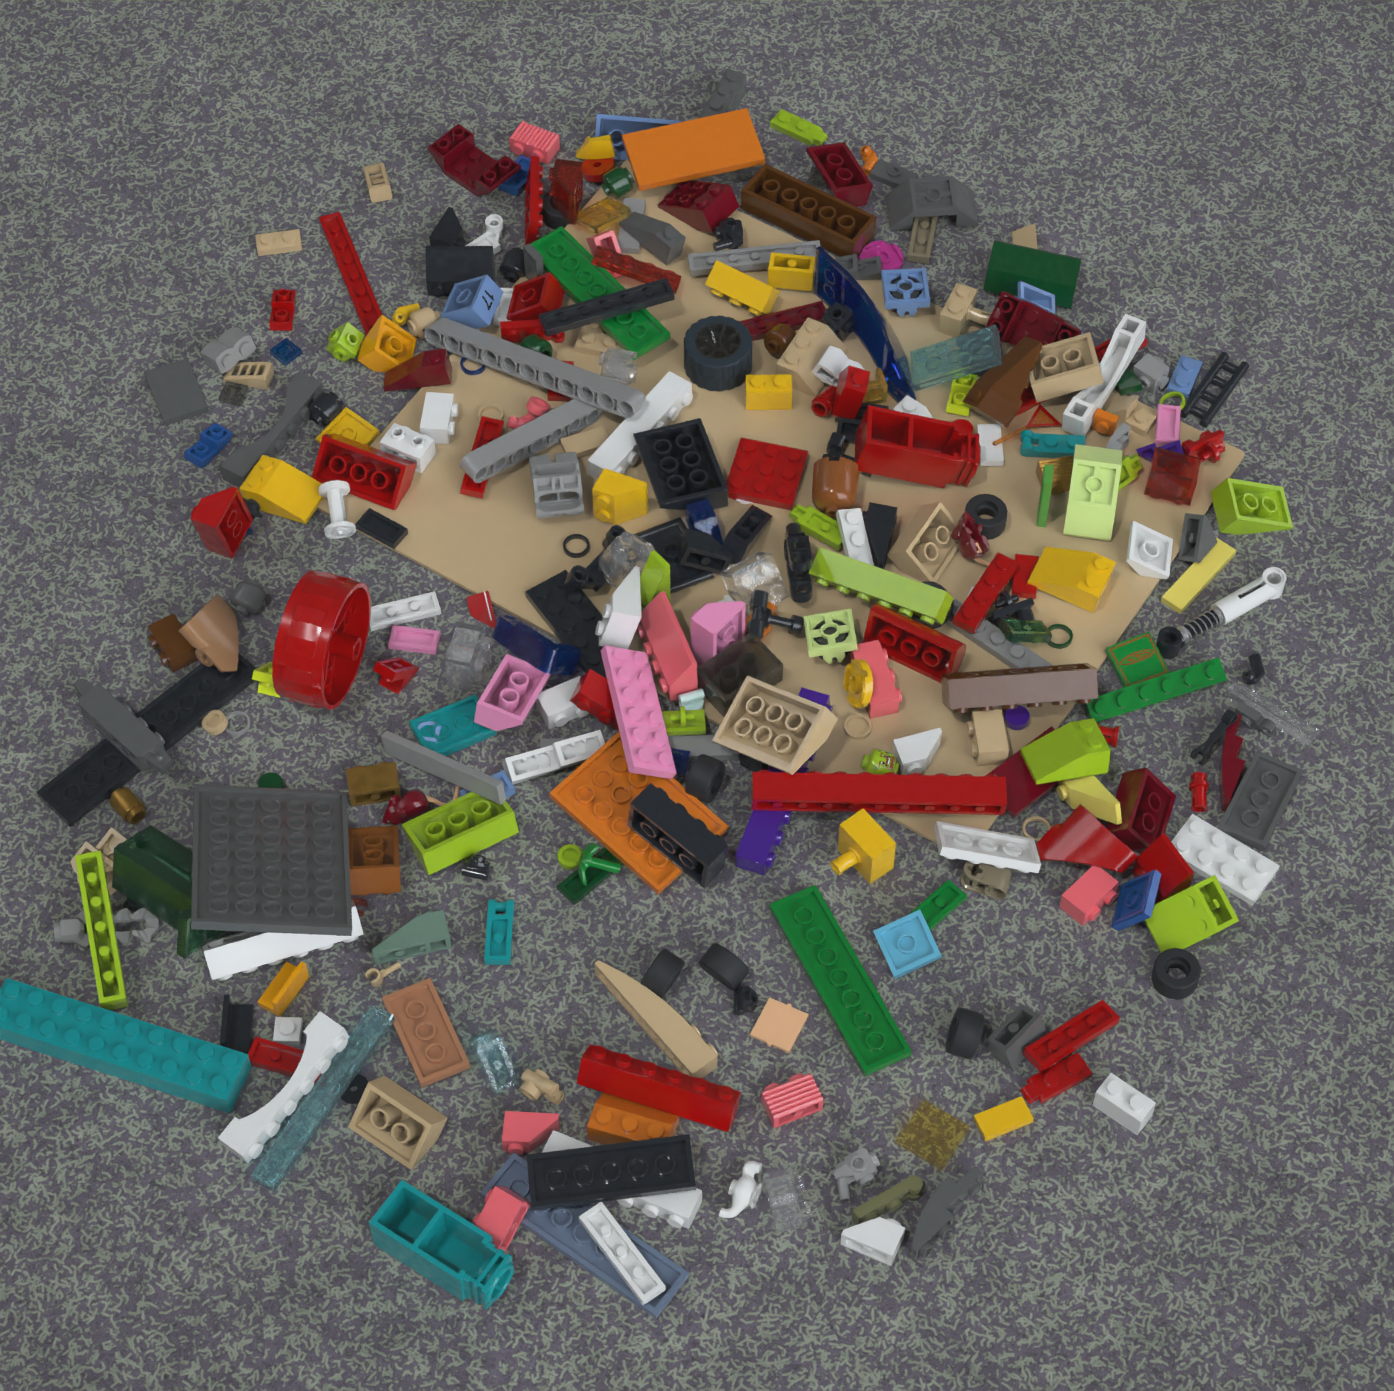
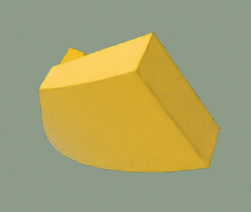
[576,135,615,159]

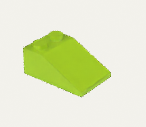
[1210,478,1293,535]
[1020,718,1111,784]

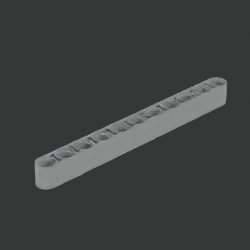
[424,317,646,418]

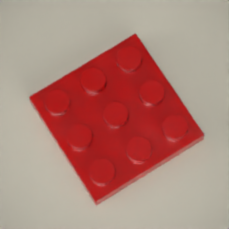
[726,437,808,511]

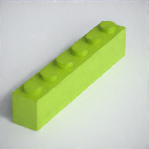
[809,547,954,625]
[75,850,129,1010]

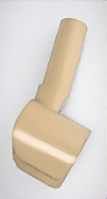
[365,962,401,987]

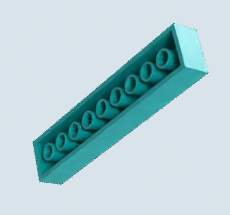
[0,978,252,1114]

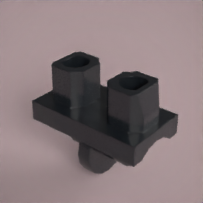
[987,591,1034,632]

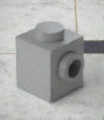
[1133,353,1170,394]

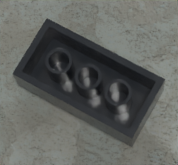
[627,783,728,888]

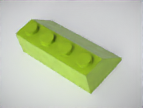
[402,792,519,876]

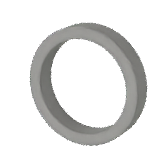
[224,711,251,736]

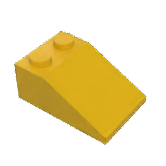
[239,455,324,524]
[1027,546,1116,613]

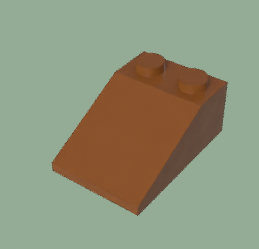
[348,825,401,896]

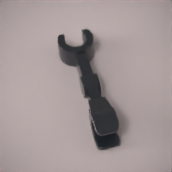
[1190,709,1238,765]

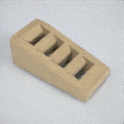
[363,163,392,203]
[223,362,274,390]

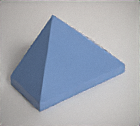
[1018,281,1055,314]

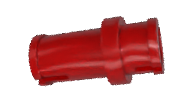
[1189,772,1209,812]

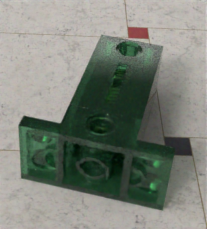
[112,825,225,959]

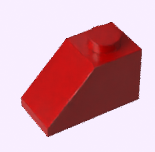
[831,365,870,419]

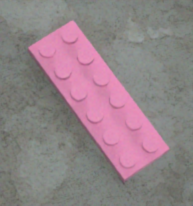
[601,645,677,779]

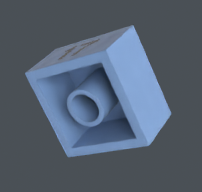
[440,275,503,329]

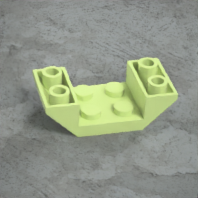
[1063,444,1122,541]

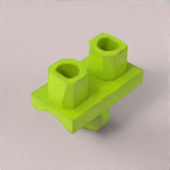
[662,706,706,736]

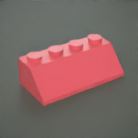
[636,591,698,701]

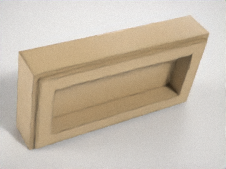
[560,426,608,458]

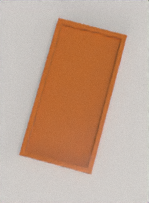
[622,108,765,191]

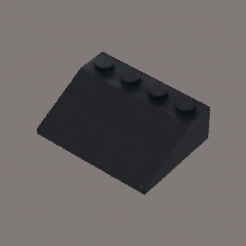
[633,418,728,512]

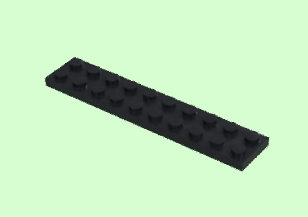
[37,653,256,827]

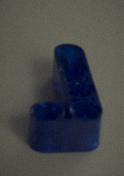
[492,613,582,675]

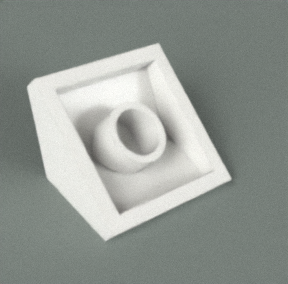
[1126,521,1173,579]

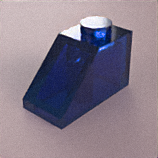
[686,498,723,545]

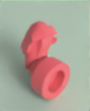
[507,396,550,430]

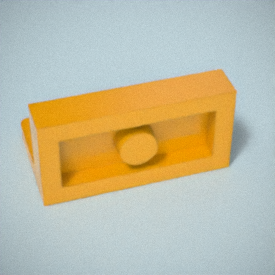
[257,961,309,1017]

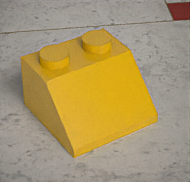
[592,468,648,525]

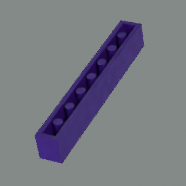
[735,687,833,876]

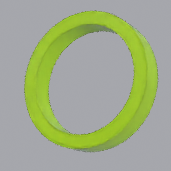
[1159,391,1186,410]

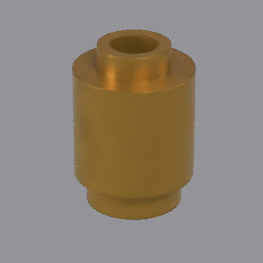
[110,787,146,825]

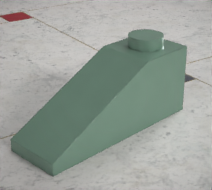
[372,910,452,965]

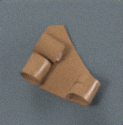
[178,593,239,672]

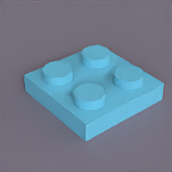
[873,910,942,979]

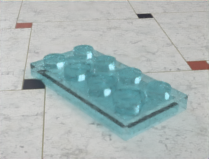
[910,325,1002,391]

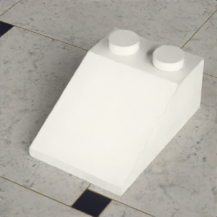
[595,566,641,649]

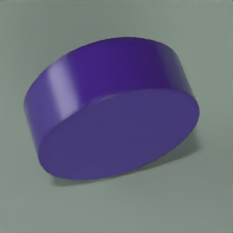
[1004,705,1030,730]

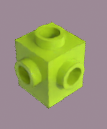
[326,322,365,362]

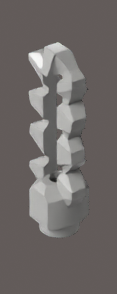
[54,907,159,949]

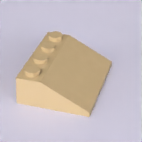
[712,676,838,775]

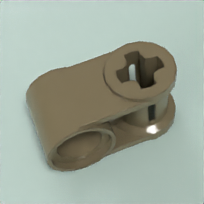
[960,861,1012,900]

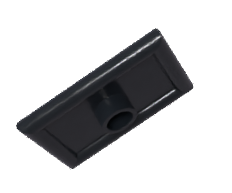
[629,517,715,594]

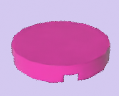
[859,240,904,270]

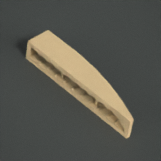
[594,960,718,1078]

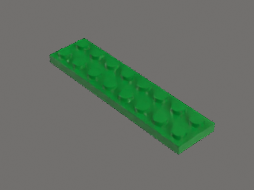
[531,226,670,360]
[769,885,912,1077]

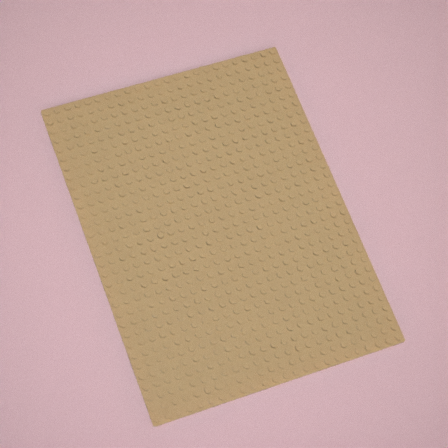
[318,159,1245,844]

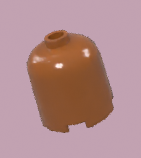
[812,457,860,517]

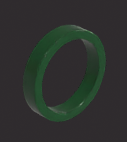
[1045,624,1073,649]

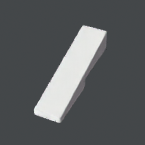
[502,730,605,785]

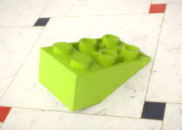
[1144,875,1239,953]

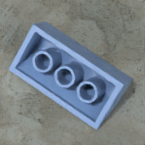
[595,114,684,160]

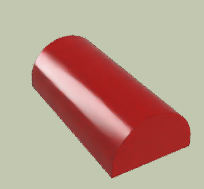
[863,603,966,684]

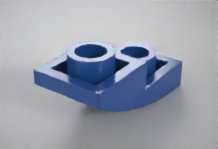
[184,423,233,469]

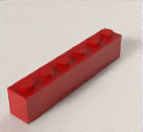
[577,1044,741,1132]

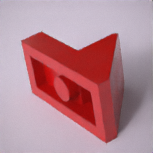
[373,657,419,694]

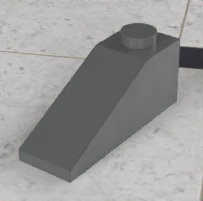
[619,211,686,265]

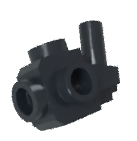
[713,218,743,251]

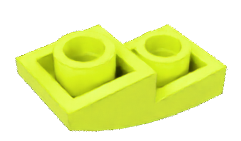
[946,371,978,416]

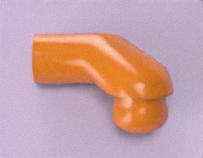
[860,145,878,176]

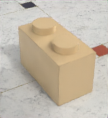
[967,709,1009,766]

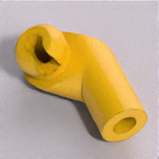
[392,303,420,326]

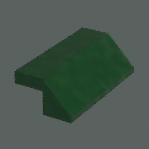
[983,240,1082,308]

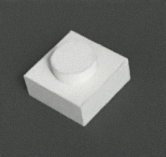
[273,1017,303,1046]

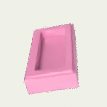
[1155,404,1181,446]
[388,625,441,655]

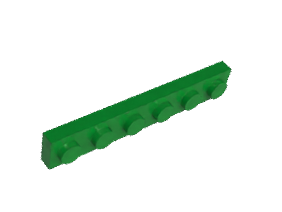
[1084,657,1227,723]

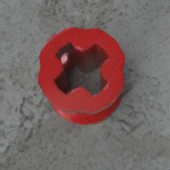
[1097,723,1119,748]

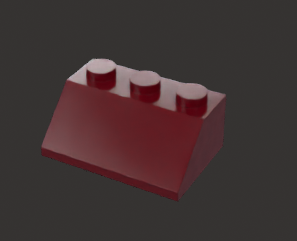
[806,142,873,207]
[1106,767,1176,854]

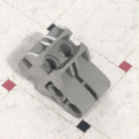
[529,451,584,519]

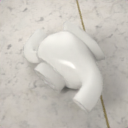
[719,1161,762,1218]

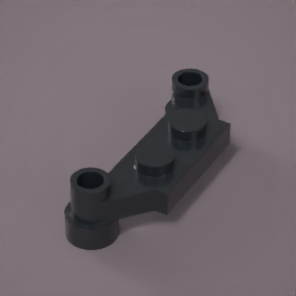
[563,525,627,592]

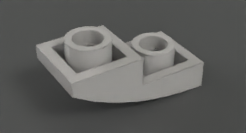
[1106,422,1131,450]

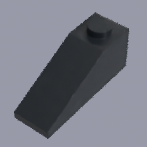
[862,502,898,570]
[722,505,773,566]

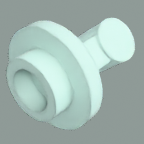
[678,688,705,710]

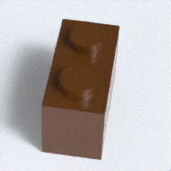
[147,613,198,673]

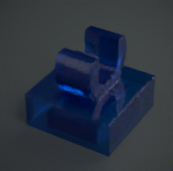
[671,748,690,776]

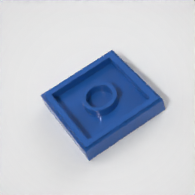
[1111,870,1161,931]

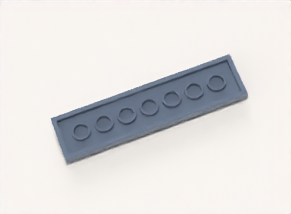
[480,1153,689,1319]

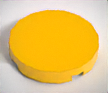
[843,659,873,708]

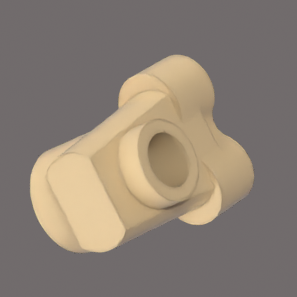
[519,1069,564,1105]

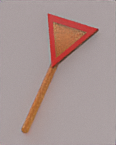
[993,404,1062,446]

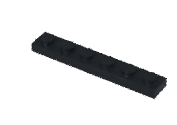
[538,278,674,337]

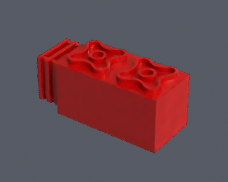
[854,405,981,488]

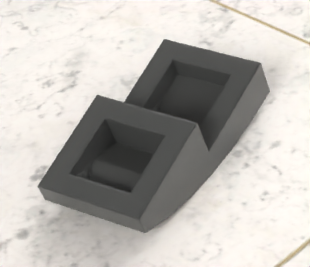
[835,254,882,280]

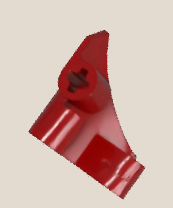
[1036,804,1138,873]

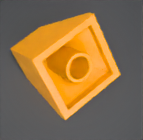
[358,315,417,372]

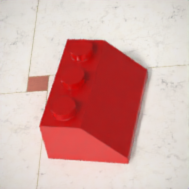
[190,486,254,559]

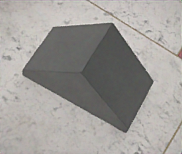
[1178,513,1217,563]

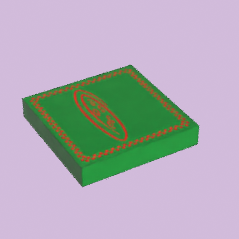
[1104,631,1170,688]

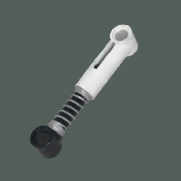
[1156,567,1287,659]

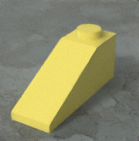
[1057,775,1122,825]

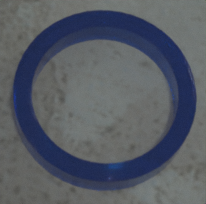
[460,357,486,375]

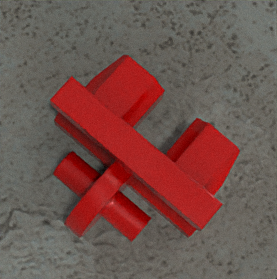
[1182,429,1225,468]

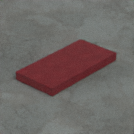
[987,726,1059,818]

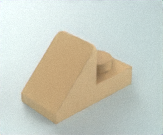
[1107,395,1157,437]

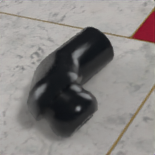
[1242,653,1265,685]

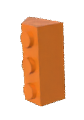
[587,1092,680,1145]

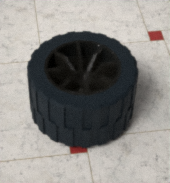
[684,315,753,392]

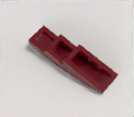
[1219,713,1245,812]

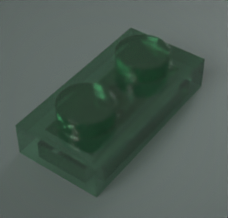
[998,619,1052,643]

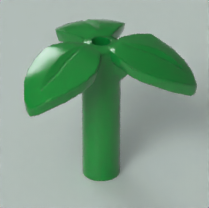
[578,843,621,886]

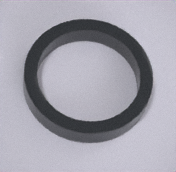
[563,534,590,558]

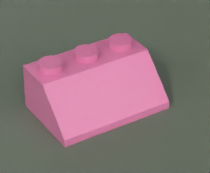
[690,601,746,676]
[474,654,551,731]

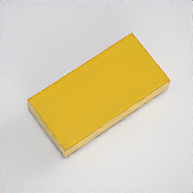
[973,1096,1034,1142]

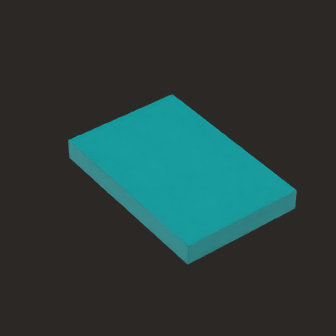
[408,694,497,756]

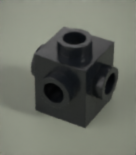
[822,302,857,342]

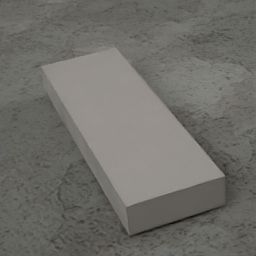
[618,198,646,254]

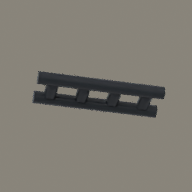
[1180,352,1249,428]

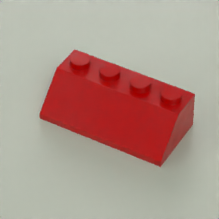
[312,433,417,510]

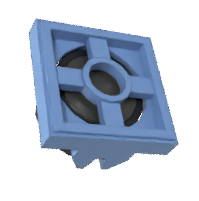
[881,268,930,317]

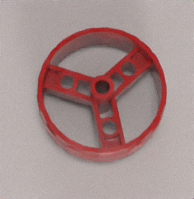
[272,570,371,710]

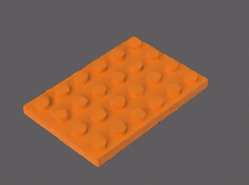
[549,731,729,895]

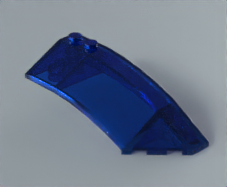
[814,246,916,404]

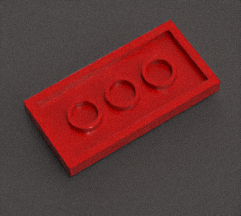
[524,156,543,246]

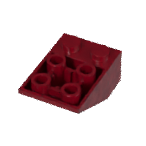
[657,180,740,232]

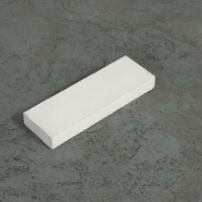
[370,591,441,631]

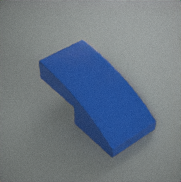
[499,155,530,197]

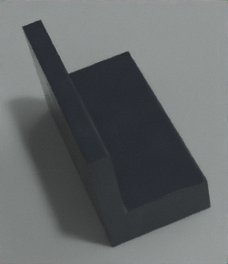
[220,995,254,1054]

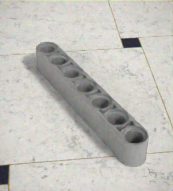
[460,399,602,483]

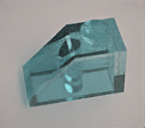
[468,1029,519,1095]

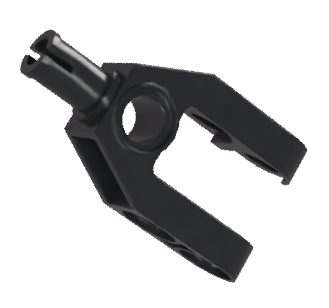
[784,522,812,603]

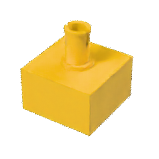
[830,808,896,884]

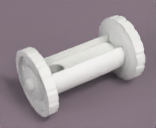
[318,480,356,539]

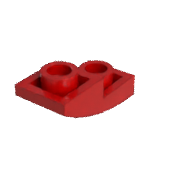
[269,289,296,331]

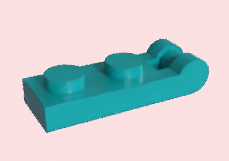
[1020,430,1085,458]
[484,899,515,965]

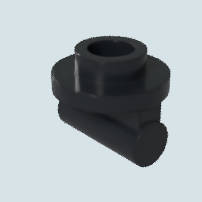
[462,854,490,881]
[733,986,758,1015]

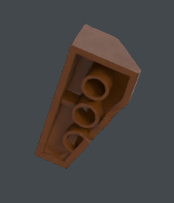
[963,336,1043,428]

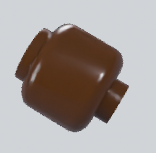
[764,324,796,357]

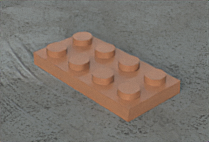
[382,978,471,1088]

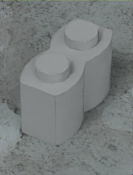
[201,327,256,373]

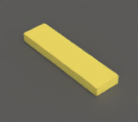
[1161,538,1236,614]

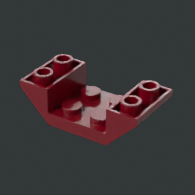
[428,124,521,197]
[983,291,1082,346]

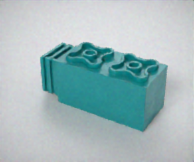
[369,1180,514,1310]

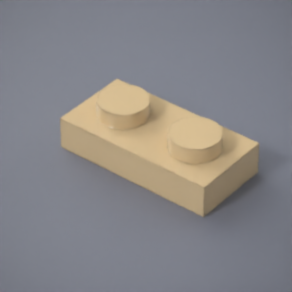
[255,229,302,256]

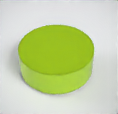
[557,844,582,870]

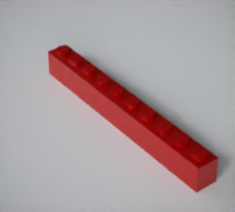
[751,770,1007,815]

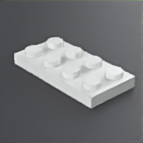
[1171,814,1280,906]
[934,821,1041,873]

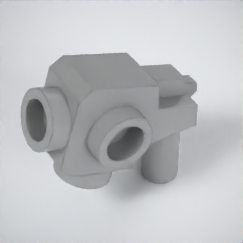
[831,1148,881,1202]

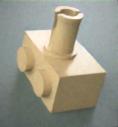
[938,283,992,339]

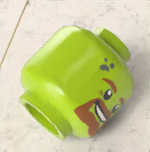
[860,748,899,774]

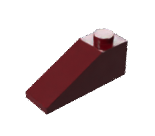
[383,349,453,392]

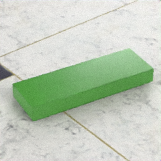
[1036,464,1054,527]

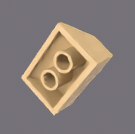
[776,318,847,397]
[1029,332,1104,403]
[887,502,959,582]
[348,1076,448,1170]

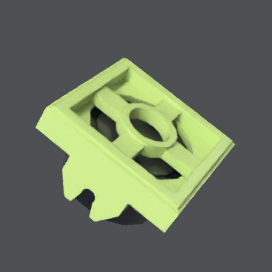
[803,609,858,664]

